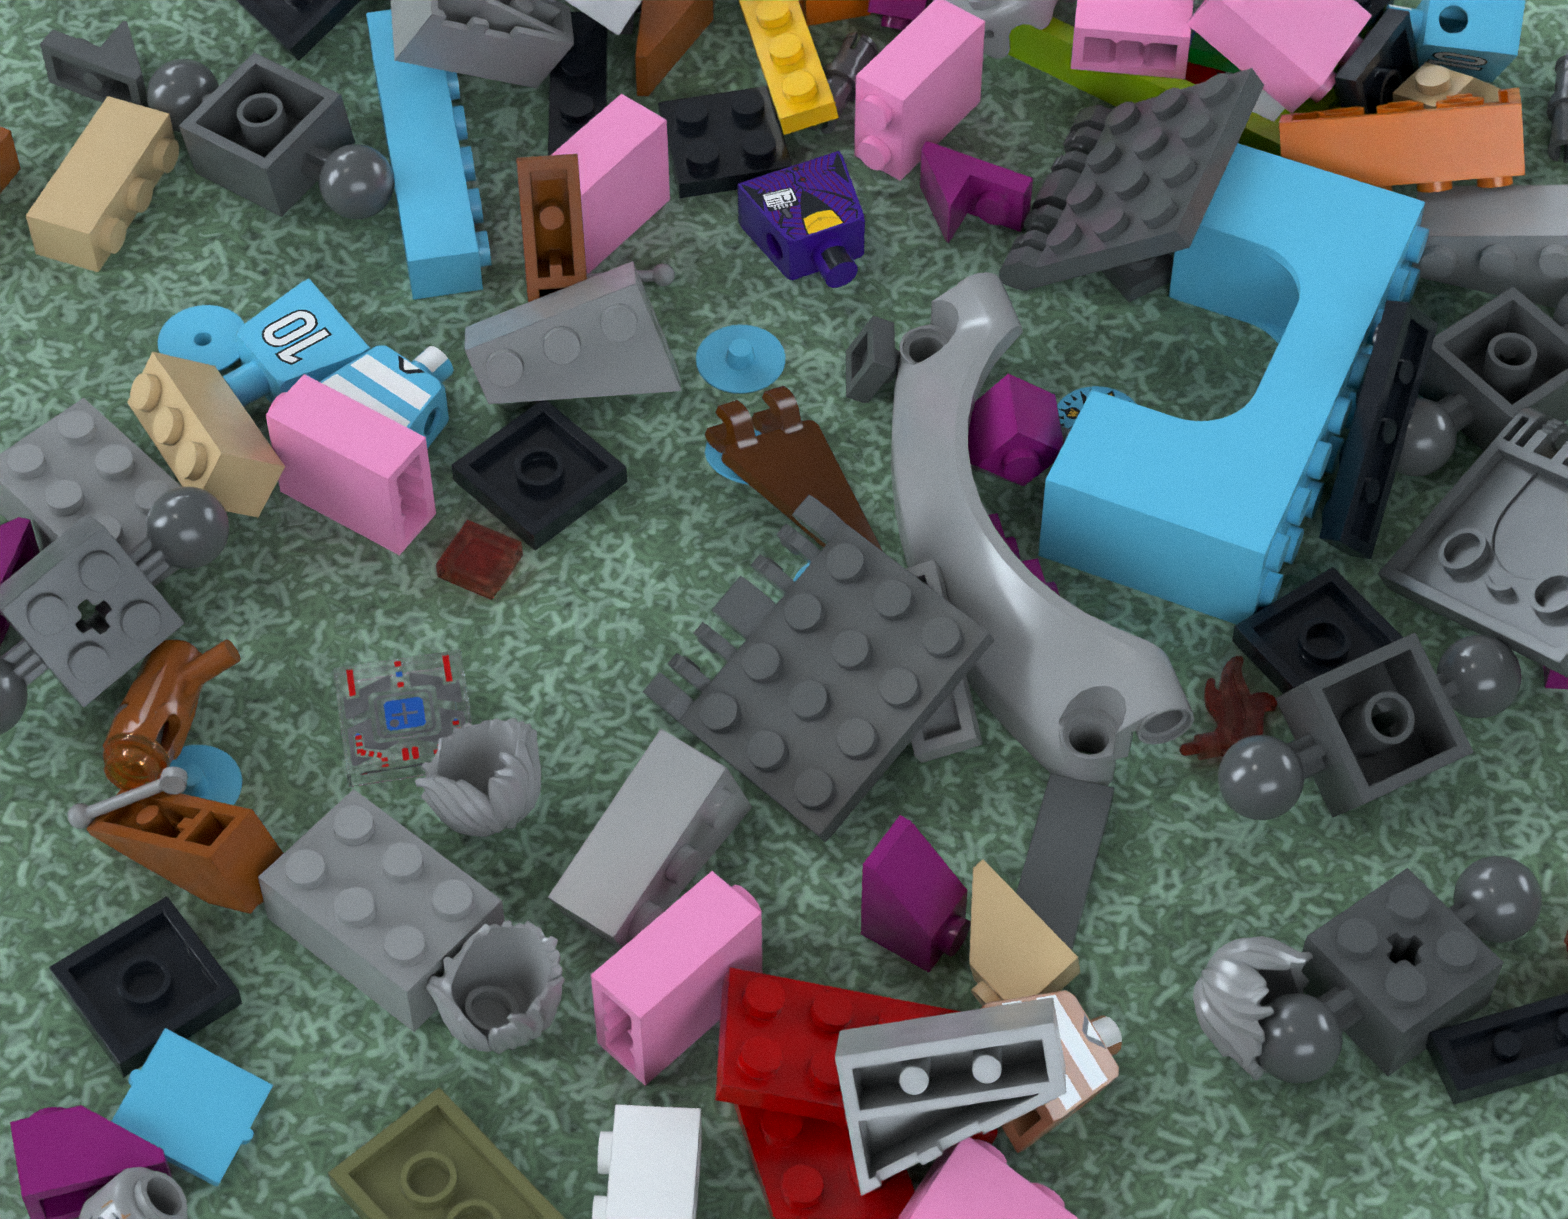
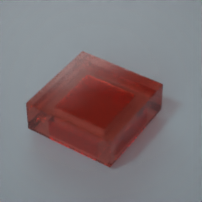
[436,520,523,600]

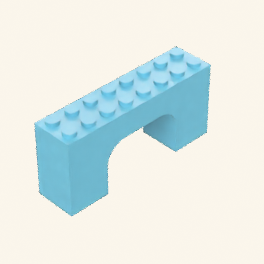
[1038,143,1429,625]

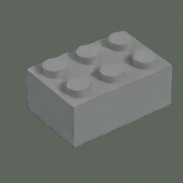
[0,398,182,586]
[258,789,505,1032]

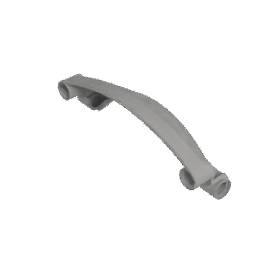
[891,272,1195,786]

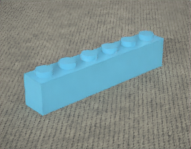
[366,10,492,300]

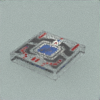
[333,650,473,787]

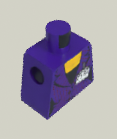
[738,151,865,288]

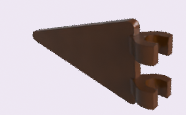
[705,386,883,551]

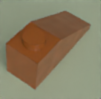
[635,0,716,96]
[516,154,587,302]
[86,782,283,914]

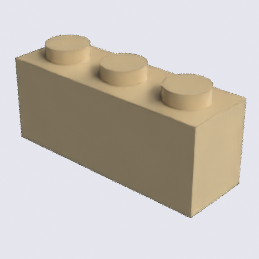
[26,96,179,272]
[127,352,285,518]

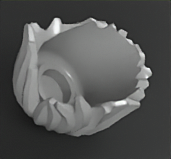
[415,718,541,837]
[426,920,565,1054]
[1193,936,1313,1081]

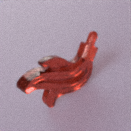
[1179,656,1278,760]

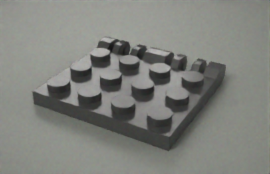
[999,68,1264,291]
[1378,407,1568,678]
[642,495,994,842]

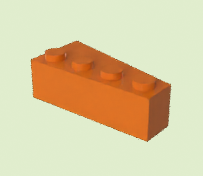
[1279,87,1525,193]

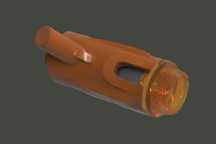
[103,639,241,791]

